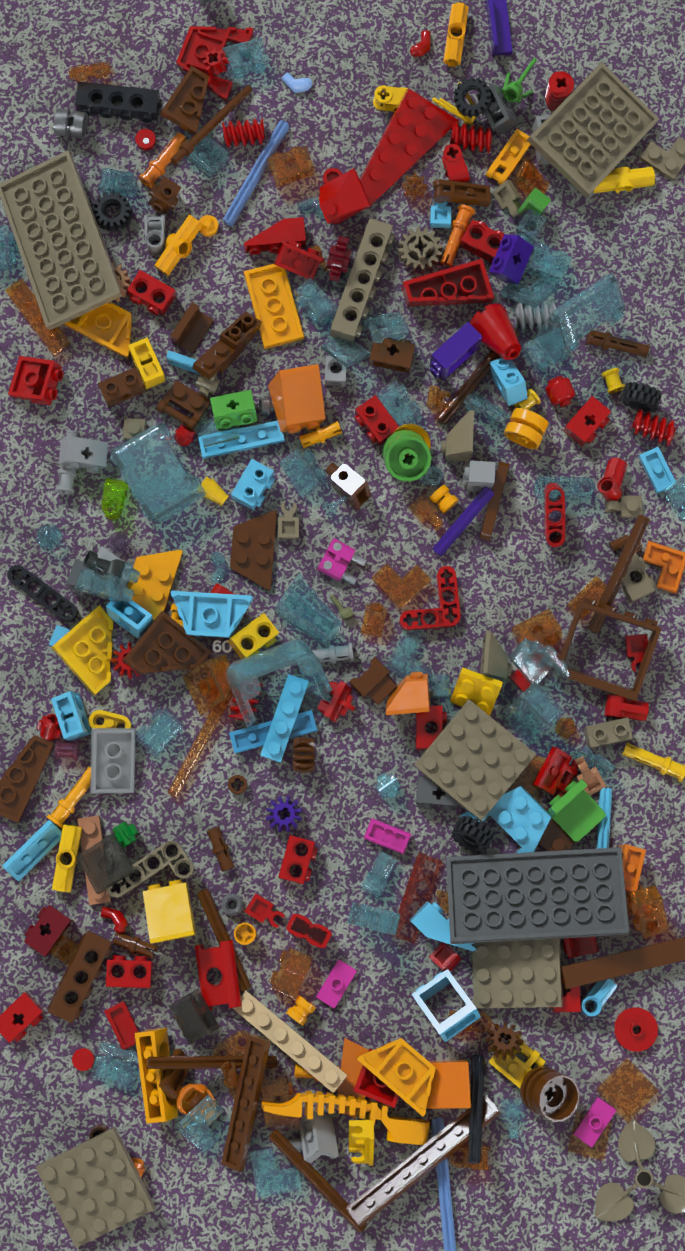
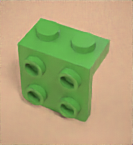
[547,779,606,842]

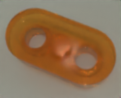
[212,1030,250,1056]

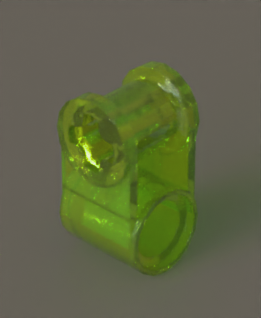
[101,478,128,520]

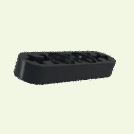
[7,565,78,622]

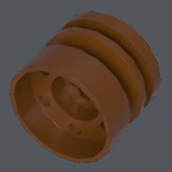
[520,1066,580,1122]

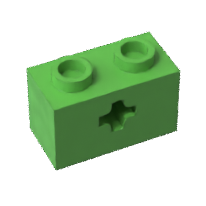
[210,390,258,430]

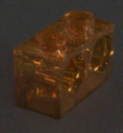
[629,885,669,939]

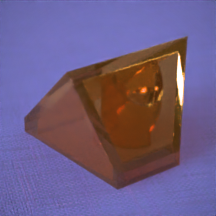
[514,155,550,194]

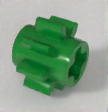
[110,821,139,848]

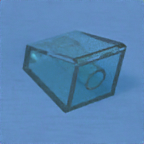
[499,681,566,747]

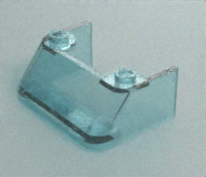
[534,272,626,364]
[226,639,332,727]

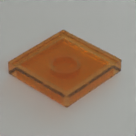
[596,1058,659,1122]

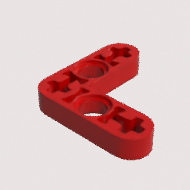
[399,566,461,631]

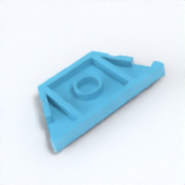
[171,591,253,638]

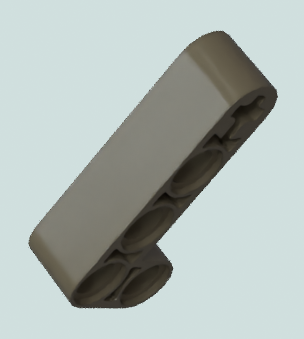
[107,841,194,898]

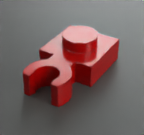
[625,633,648,672]
[244,893,285,928]

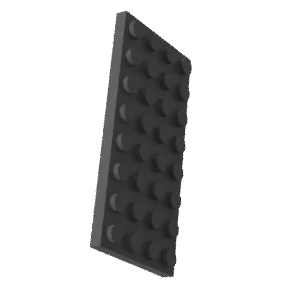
[446,847,629,944]

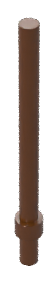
[170,85,253,165]

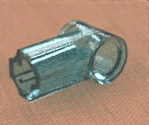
[360,851,397,898]

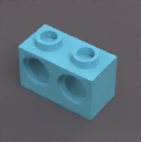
[51,691,91,741]

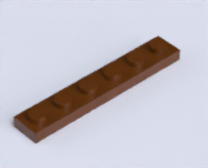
[221,1034,271,1172]

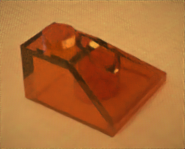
[183,655,234,715]

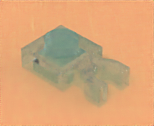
[575,745,616,781]

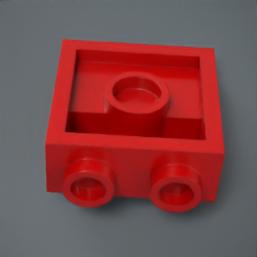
[8,356,64,406]

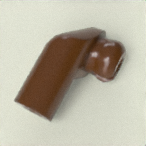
[609,535,642,553]

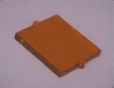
[567,1112,612,1160]

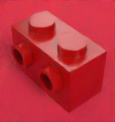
[354,395,399,447]

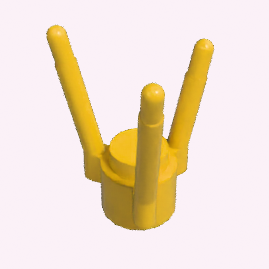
[432,82,476,126]

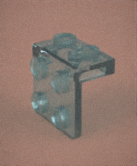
[509,638,571,686]

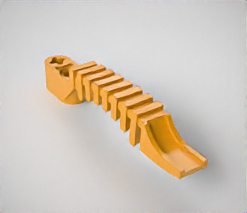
[261,1091,430,1145]

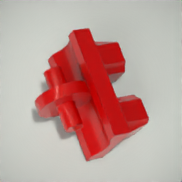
[317,681,355,723]

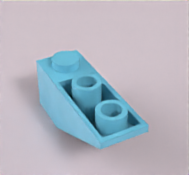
[409,901,476,951]

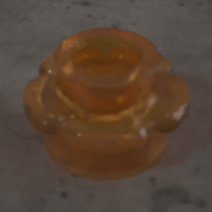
[555,717,576,738]

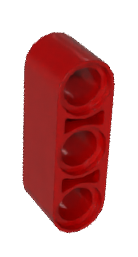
[544,483,565,547]

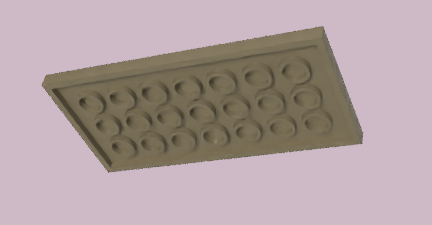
[0,150,123,330]

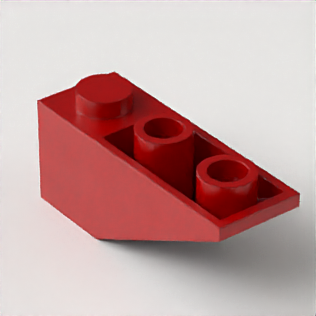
[244,217,306,255]

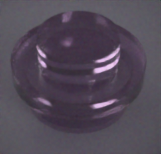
[108,532,130,553]

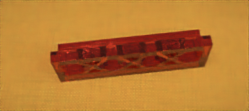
[390,852,442,944]

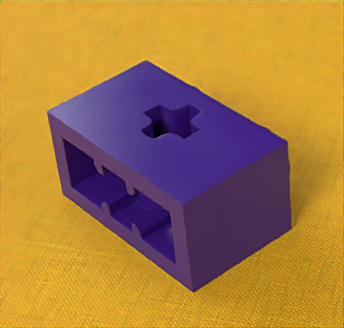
[489,234,534,284]

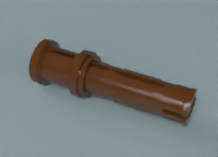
[585,327,650,358]

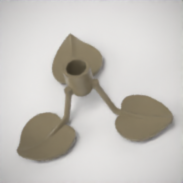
[595,1120,685,1221]

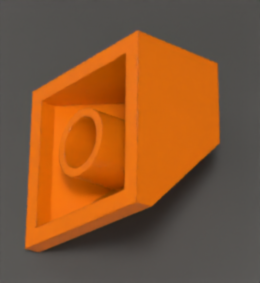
[386,672,430,715]

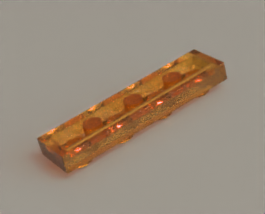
[5,278,71,356]

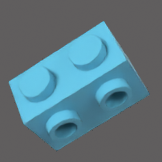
[231,459,276,511]

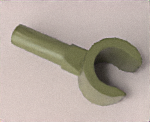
[330,595,354,621]

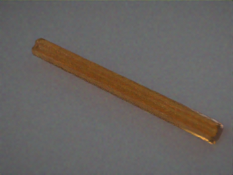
[168,682,236,798]

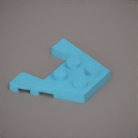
[460,785,552,853]

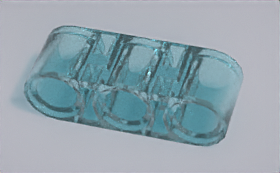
[532,476,595,500]

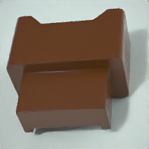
[349,657,397,706]

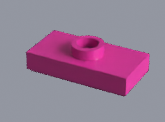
[363,818,412,855]
[316,959,357,1009]
[573,1097,617,1148]

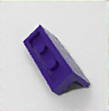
[485,0,513,56]

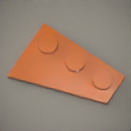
[335,1038,369,1119]

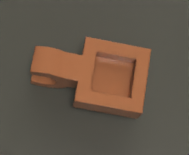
[575,756,606,795]

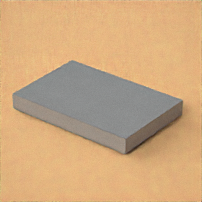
[90,728,136,794]

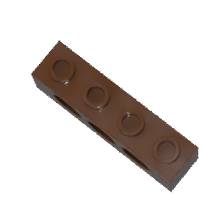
[47,929,113,1023]

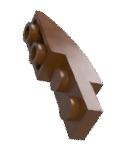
[193,311,262,380]

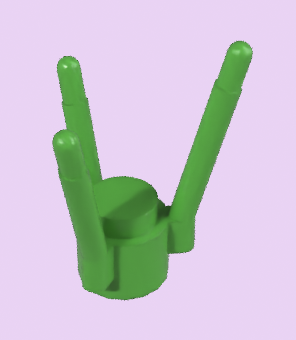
[501,58,537,103]

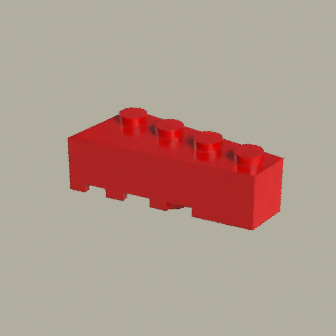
[401,259,494,307]

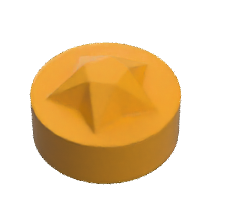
[199,215,219,237]

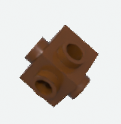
[148,177,181,214]

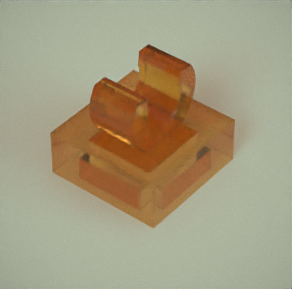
[426,385,451,413]

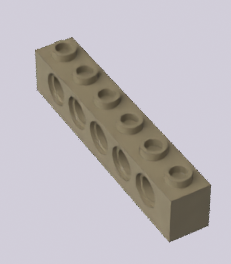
[330,218,395,344]

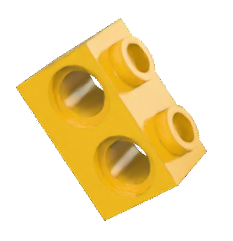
[128,337,165,390]
[228,613,279,661]

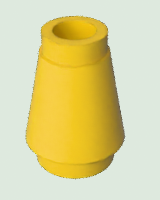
[197,477,229,506]

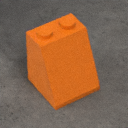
[268,364,326,433]
[426,1059,471,1109]

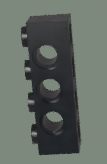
[75,81,161,123]

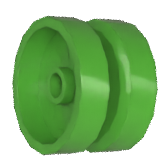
[382,430,431,482]

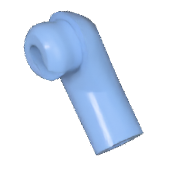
[281,73,312,93]

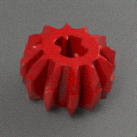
[111,642,140,679]

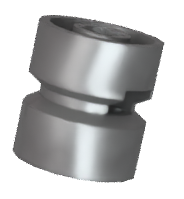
[53,108,88,139]

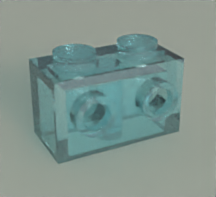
[524,243,572,286]
[295,277,338,328]

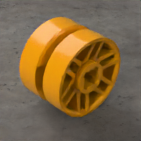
[503,408,549,449]

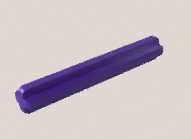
[433,487,494,556]

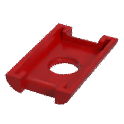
[194,940,242,1012]

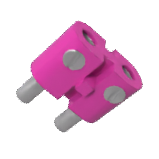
[316,538,367,585]

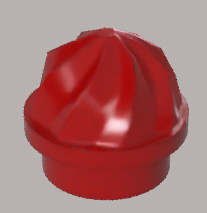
[175,425,196,446]

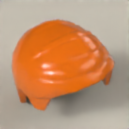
[176,1083,216,1120]

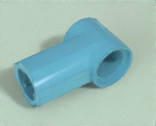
[580,979,618,1016]

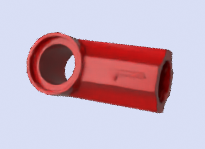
[597,457,628,501]
[604,694,649,721]

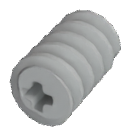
[514,303,558,330]

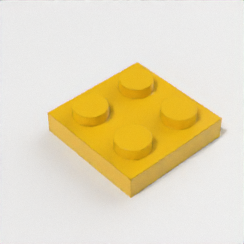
[449,667,503,716]

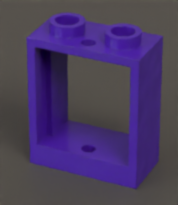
[429,322,482,381]

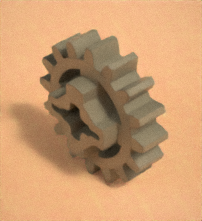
[398,227,443,272]

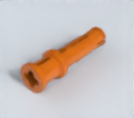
[138,132,187,189]
[440,204,476,267]

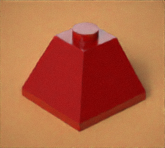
[319,168,371,225]
[353,1048,399,1108]

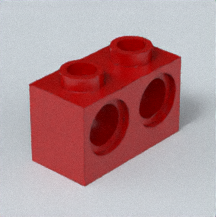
[460,219,504,263]
[127,270,177,316]
[278,835,318,885]
[106,955,153,988]

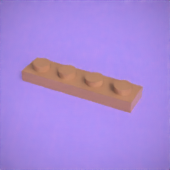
[78,815,112,905]

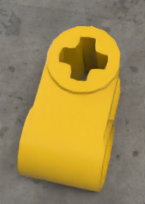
[373,85,408,112]

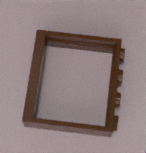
[554,597,662,701]

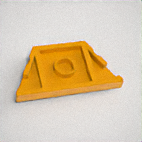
[63,303,132,359]
[125,550,183,621]
[357,1038,436,1116]

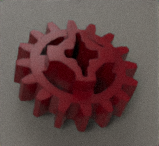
[326,236,352,282]

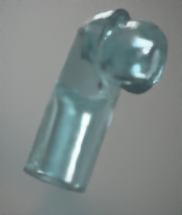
[297,197,323,215]
[209,552,228,584]

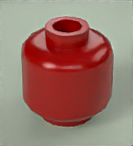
[545,375,576,408]

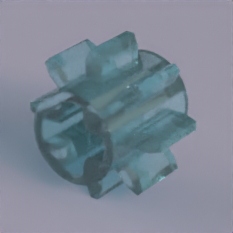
[35,524,63,550]
[374,772,401,799]

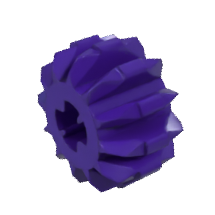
[266,796,302,833]

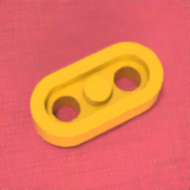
[89,710,132,728]

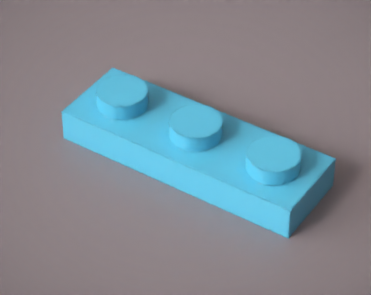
[2,819,62,882]

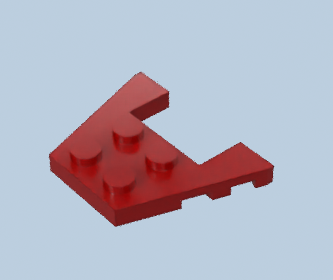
[176,26,254,102]

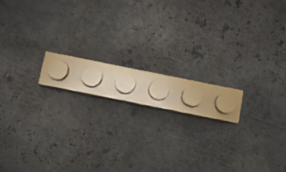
[233,991,348,1093]

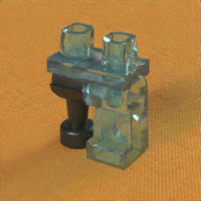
[75,550,140,602]

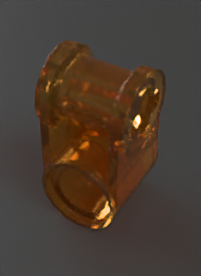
[448,1145,491,1170]

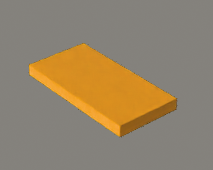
[243,264,304,349]

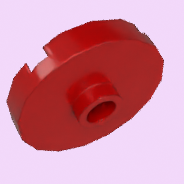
[614,1007,658,1052]

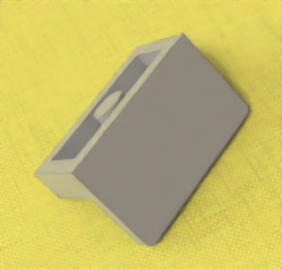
[298,1111,339,1163]

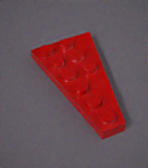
[360,88,459,205]

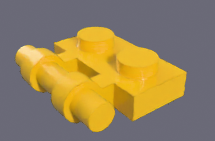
[488,1037,546,1088]

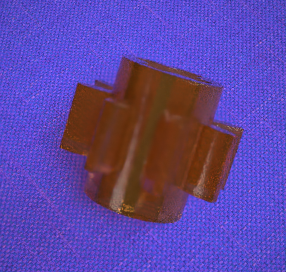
[402,173,427,201]

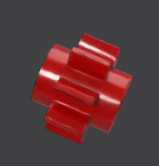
[203,48,230,76]
[36,714,62,741]

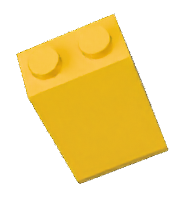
[143,879,197,944]

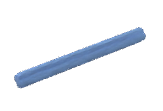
[223,120,289,226]
[432,1117,456,1251]

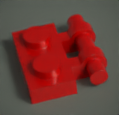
[533,746,579,798]

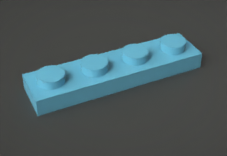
[198,421,285,459]
[260,674,309,763]

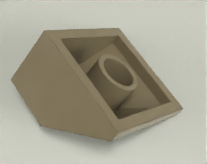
[441,410,474,462]
[480,630,512,681]

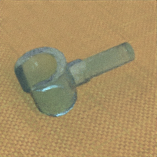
[322,495,348,516]

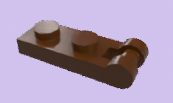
[433,179,491,207]

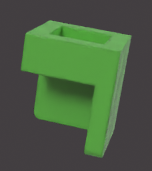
[518,188,551,218]

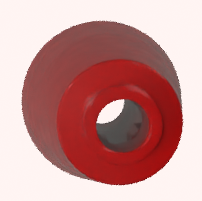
[470,303,521,360]

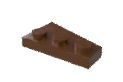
[160,66,209,135]

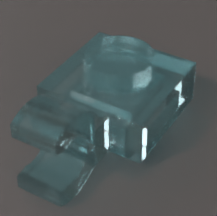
[501,1099,524,1138]

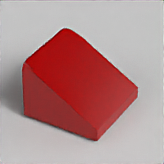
[429,942,462,972]

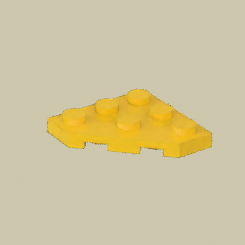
[51,605,113,695]

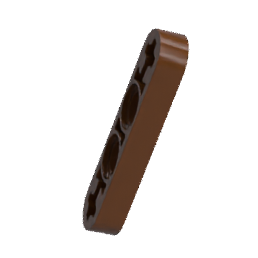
[479,461,510,541]

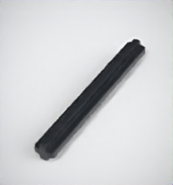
[468,1054,485,1164]

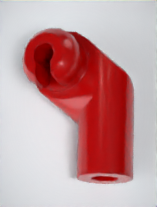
[410,30,431,57]
[100,906,128,933]

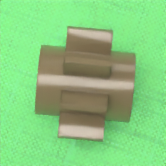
[195,373,220,397]

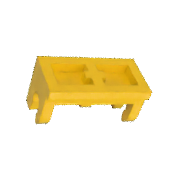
[349,1120,374,1166]

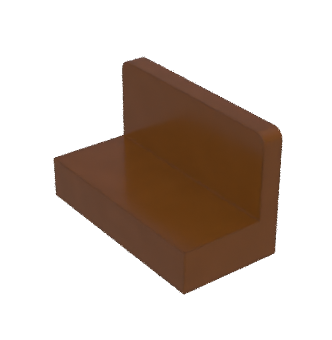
[170,302,213,353]

